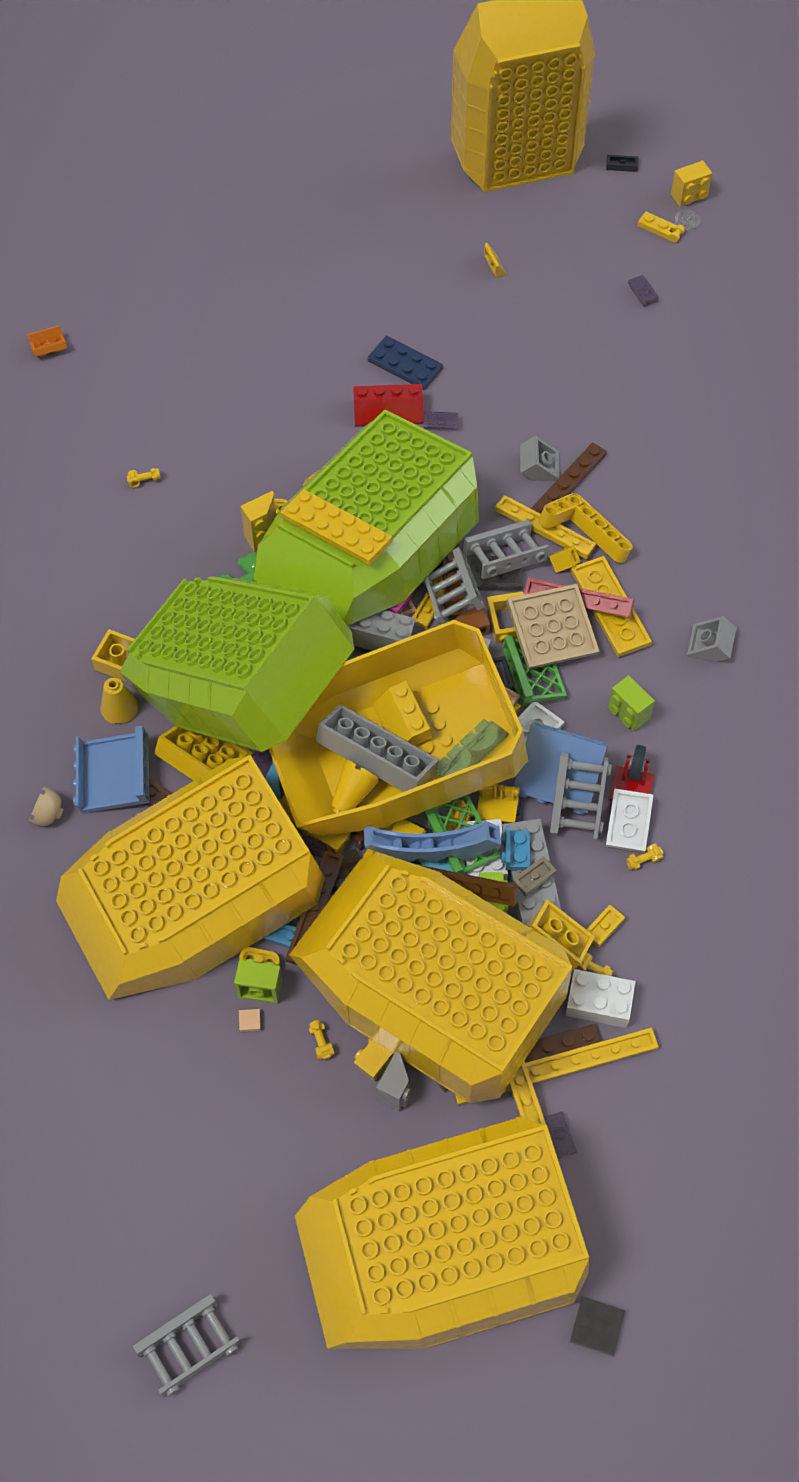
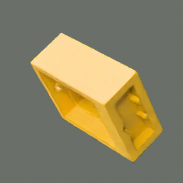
[486,591,524,644]

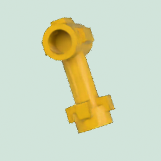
[126,468,161,488]
[626,843,664,870]
[576,953,614,976]
[309,1020,334,1060]

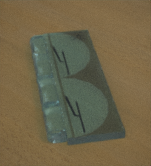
[437,719,509,777]

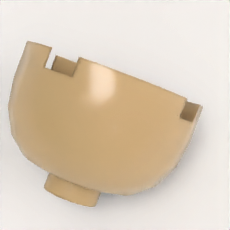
[28,786,64,826]

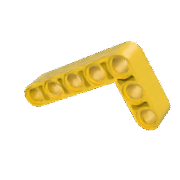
[538,493,633,563]

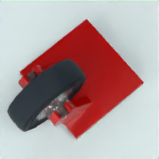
[608,745,655,801]

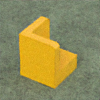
[549,545,581,573]

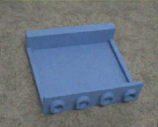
[514,721,609,814]
[73,725,150,814]

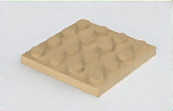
[506,584,599,670]

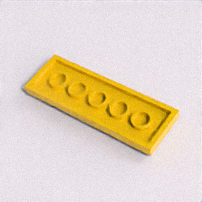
[280,489,393,566]
[571,556,652,657]

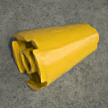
[100,678,138,724]
[331,759,380,813]

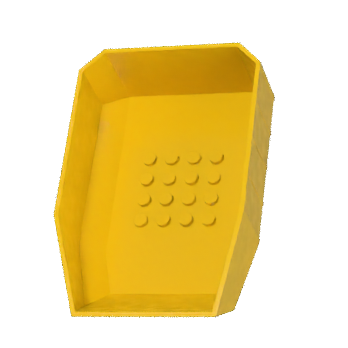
[451,0,595,193]
[269,620,529,836]
[56,755,325,1000]
[289,853,573,1104]
[295,1117,589,1349]

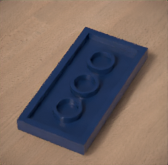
[368,335,443,390]

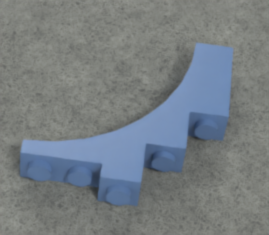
[364,821,501,863]

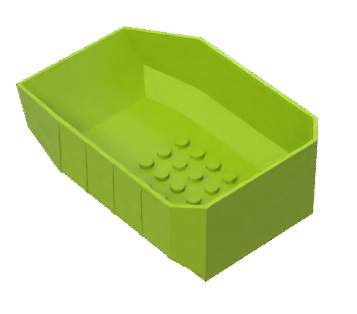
[253,410,479,626]
[120,576,354,752]

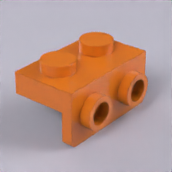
[27,325,67,357]

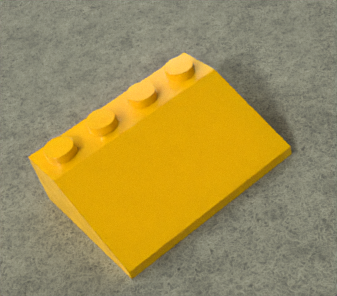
[154,726,253,781]

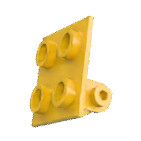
[477,784,520,823]

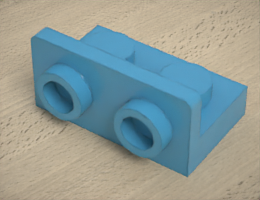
[501,826,530,870]

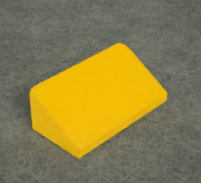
[484,243,507,278]

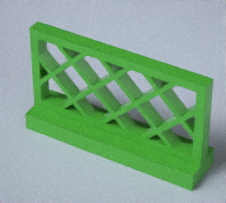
[501,636,567,707]
[423,795,500,874]

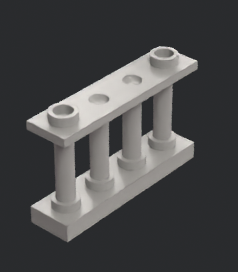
[463,520,549,579]
[423,547,484,624]
[550,752,612,839]
[133,1294,241,1397]

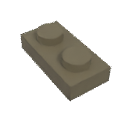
[512,856,557,897]

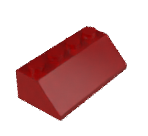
[353,384,424,427]

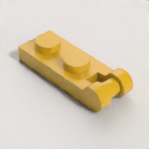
[637,211,685,243]

